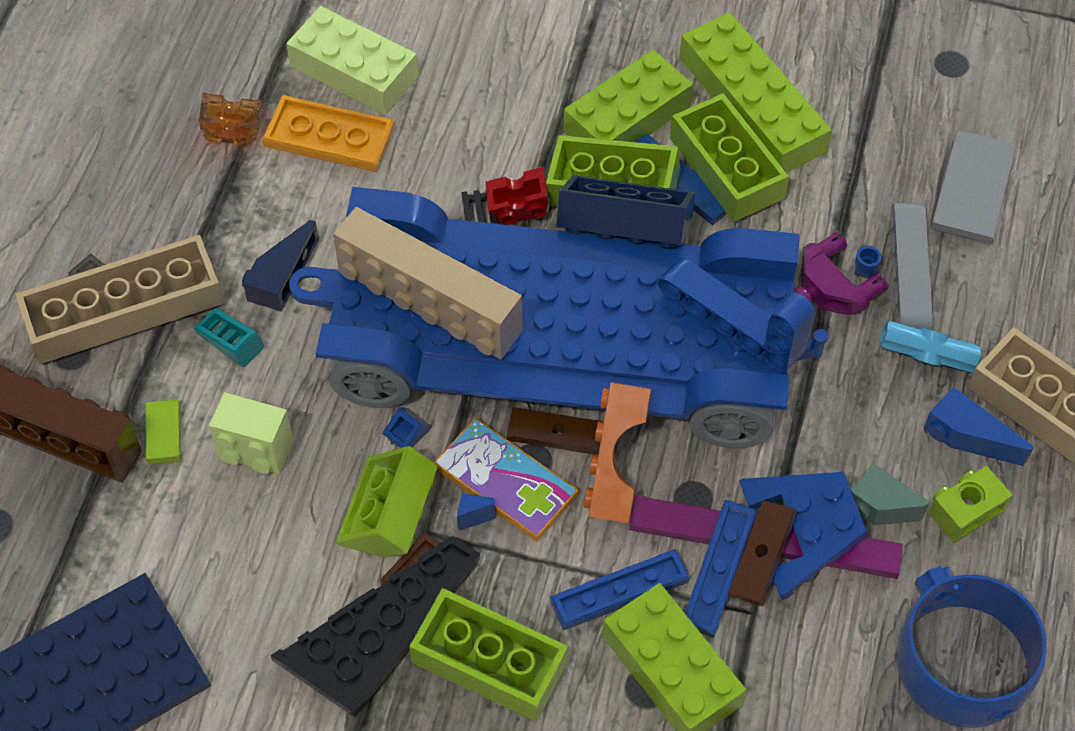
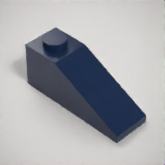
[242,220,319,312]

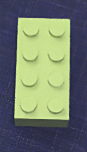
[286,6,418,115]

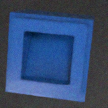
[382,407,432,448]
[457,494,496,530]

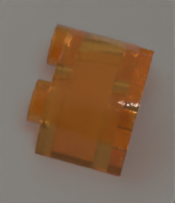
[199,93,263,146]

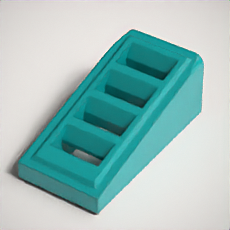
[193,307,264,367]

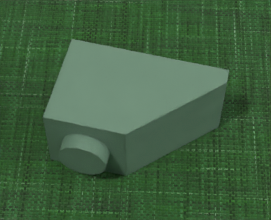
[851,464,929,525]

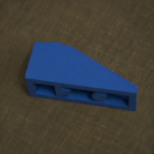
[924,387,1034,466]

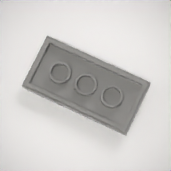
[931,130,1016,244]

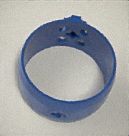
[897,566,1047,728]

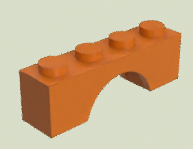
[584,382,652,524]

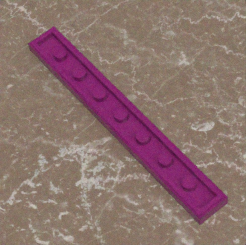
[629,495,903,579]

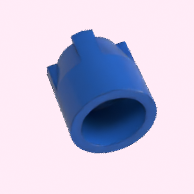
[854,246,882,278]

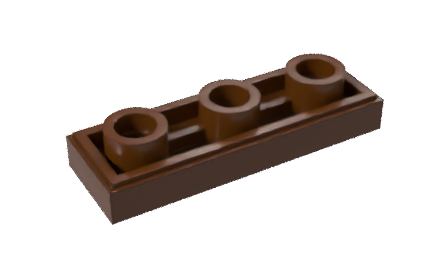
[507,407,604,455]
[728,501,797,606]

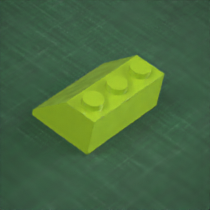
[336,446,438,558]

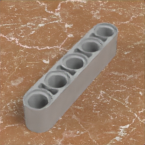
[890,202,933,330]

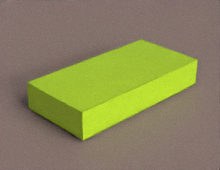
[145,399,181,465]

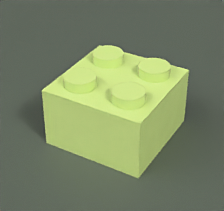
[209,392,294,475]

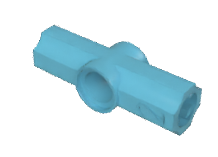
[879,320,981,373]

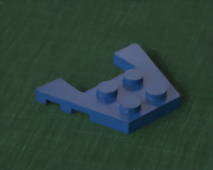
[739,472,868,600]

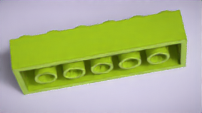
[679,12,832,173]

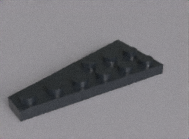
[271,536,480,718]

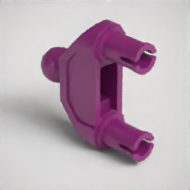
[793,231,888,315]

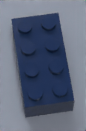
[556,175,695,248]

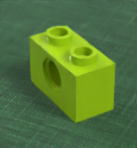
[929,465,1013,544]

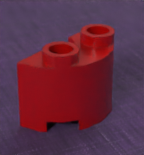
[485,167,548,226]

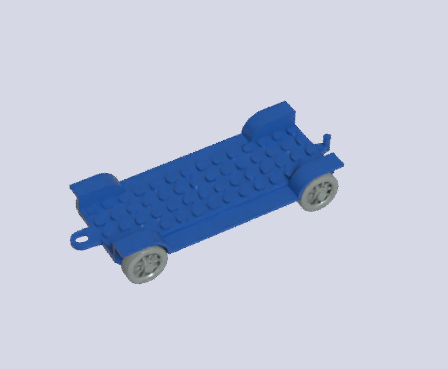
[289,187,828,448]

